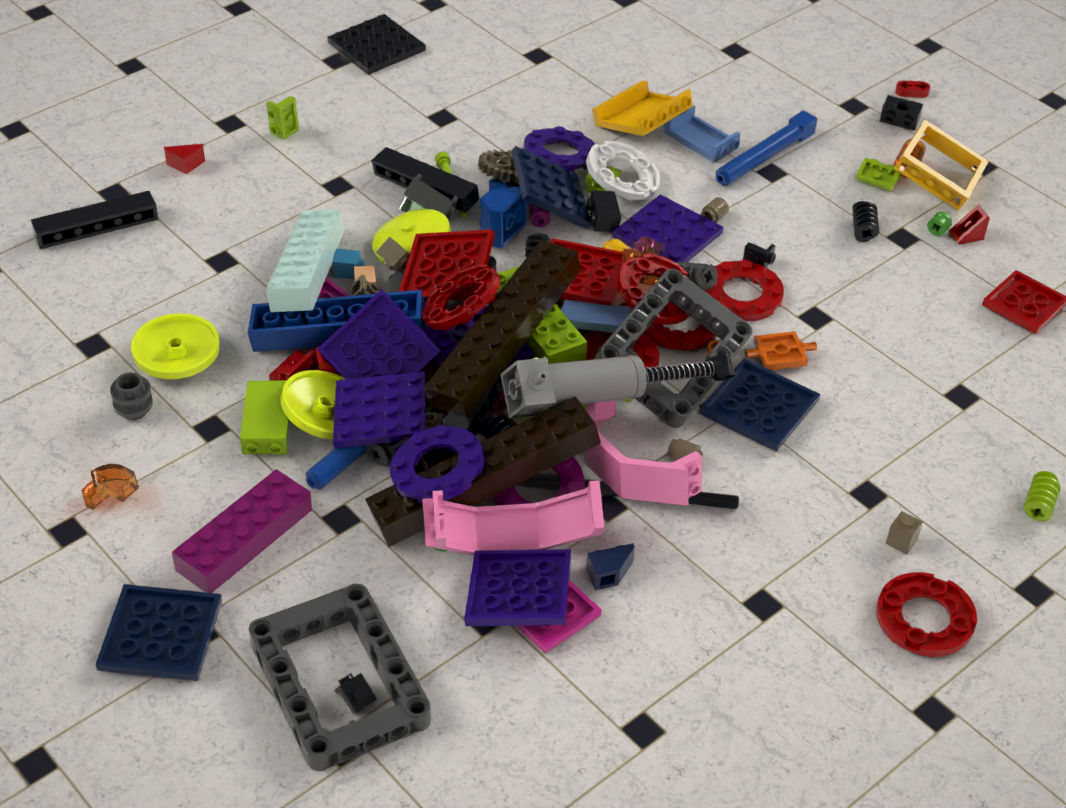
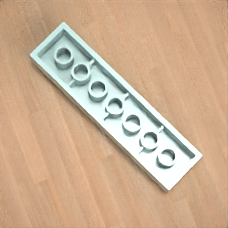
[266,208,344,312]

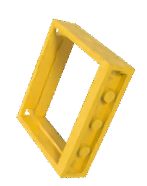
[894,120,988,211]

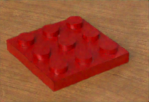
[982,270,1066,334]

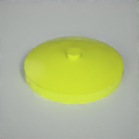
[372,209,452,264]
[131,313,220,379]
[280,370,345,440]

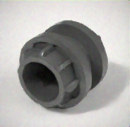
[110,372,153,420]

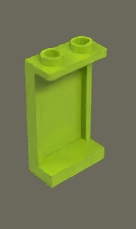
[240,381,289,455]

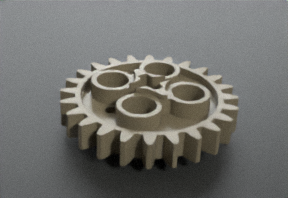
[478,149,518,183]

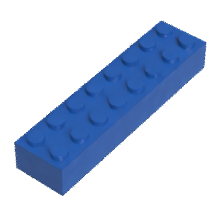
[247,290,425,352]

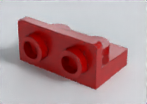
[269,350,317,381]

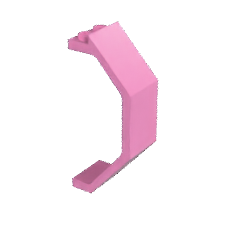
[584,401,702,506]
[423,481,604,555]

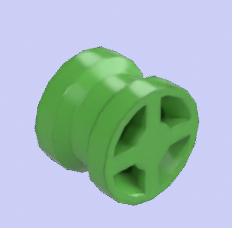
[927,211,952,236]

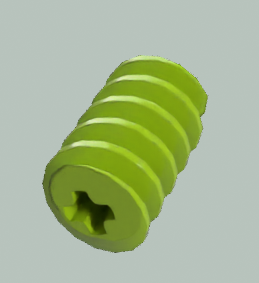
[1023,471,1061,521]

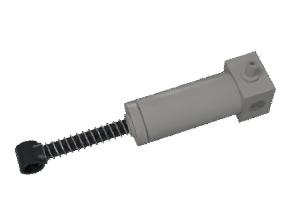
[500,353,735,419]

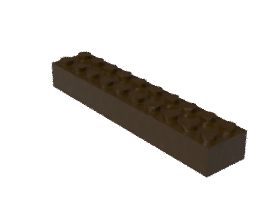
[424,240,581,417]
[365,396,601,547]

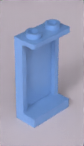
[664,105,740,163]
[561,300,632,333]

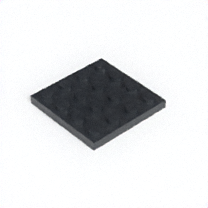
[327,14,426,75]

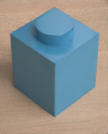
[333,249,364,279]

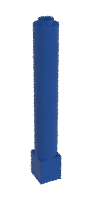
[716,110,818,186]
[306,383,429,490]

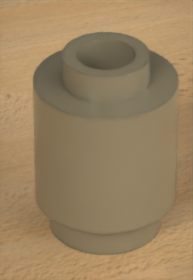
[701,197,729,223]
[667,439,703,461]

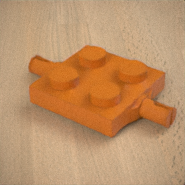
[745,331,817,370]

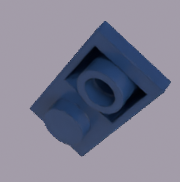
[586,543,635,590]

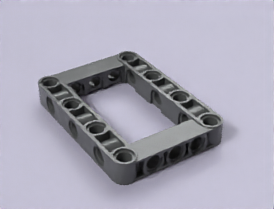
[594,268,753,428]
[249,583,431,771]

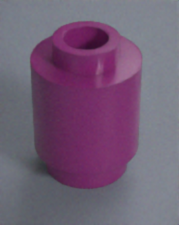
[530,204,550,227]

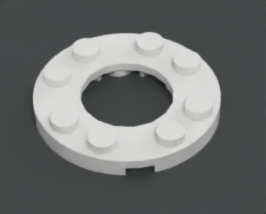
[586,141,660,201]

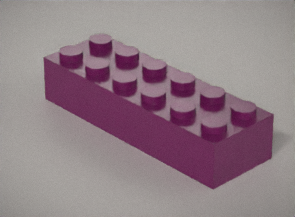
[172,469,312,593]

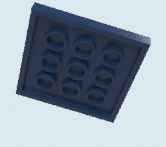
[511,146,592,229]
[699,358,820,452]
[95,584,222,681]

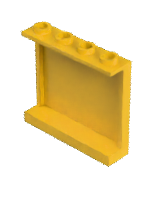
[592,80,693,136]

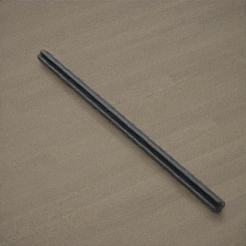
[515,474,739,509]

